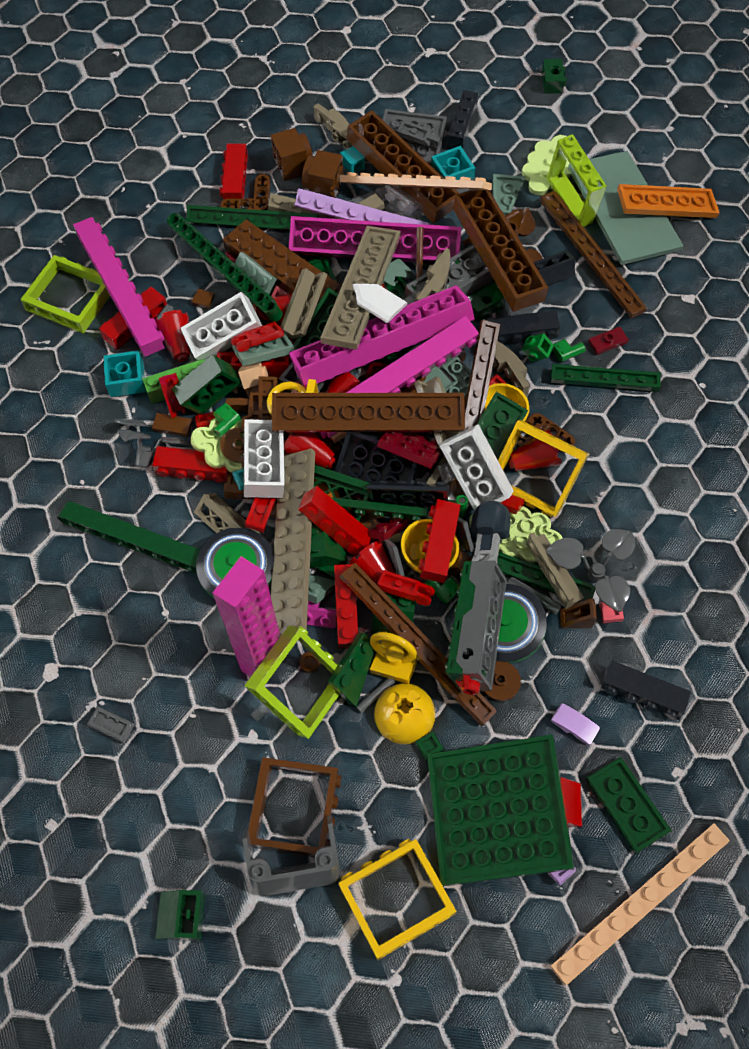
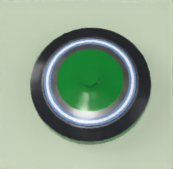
[196,528,274,598]
[496,584,547,663]

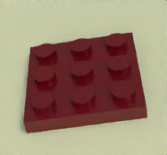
[377,432,443,469]

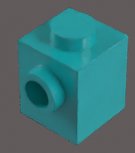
[340,146,365,173]

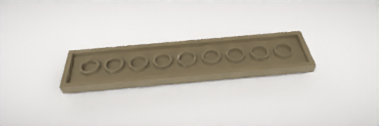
[321,226,400,350]
[271,449,315,636]

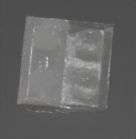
[385,184,423,220]

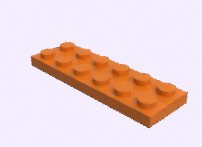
[617,184,720,218]

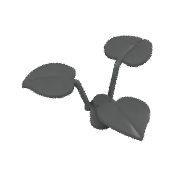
[115,418,194,466]
[546,529,635,612]

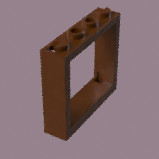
[249,757,342,857]

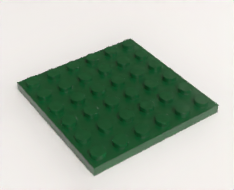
[427,734,575,887]

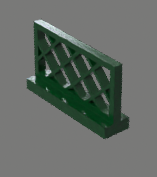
[314,465,370,522]

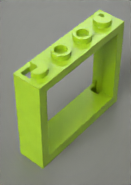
[547,134,607,227]
[20,255,111,334]
[244,626,340,739]

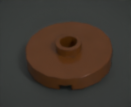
[482,661,521,702]

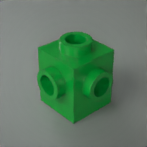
[522,333,554,362]

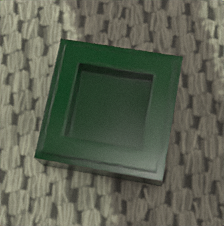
[415,731,444,761]

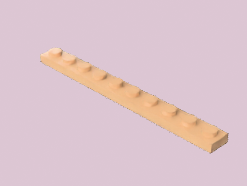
[340,172,492,191]
[550,823,730,986]

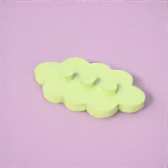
[522,135,572,195]
[191,418,244,472]
[469,506,563,563]

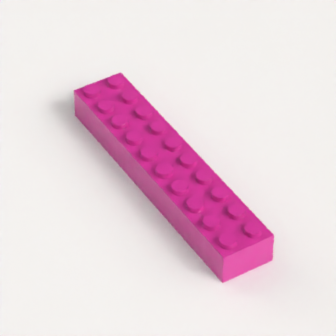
[289,216,461,264]
[289,285,474,388]
[213,556,280,677]

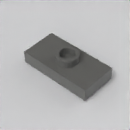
[87,706,134,743]

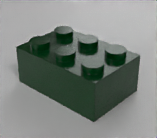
[172,354,241,414]

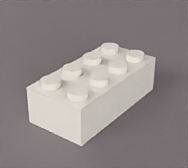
[181,292,262,360]
[244,420,284,498]
[440,424,514,511]

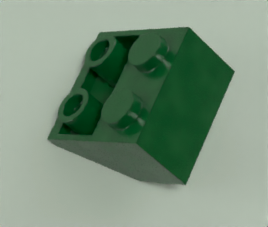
[155,890,206,941]

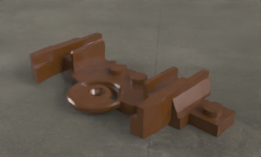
[220,376,277,518]

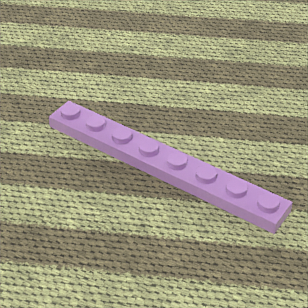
[295,188,429,225]

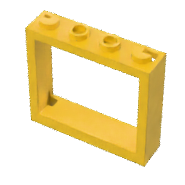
[498,420,589,517]
[338,839,457,960]

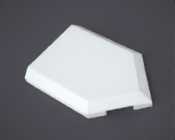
[353,284,407,323]

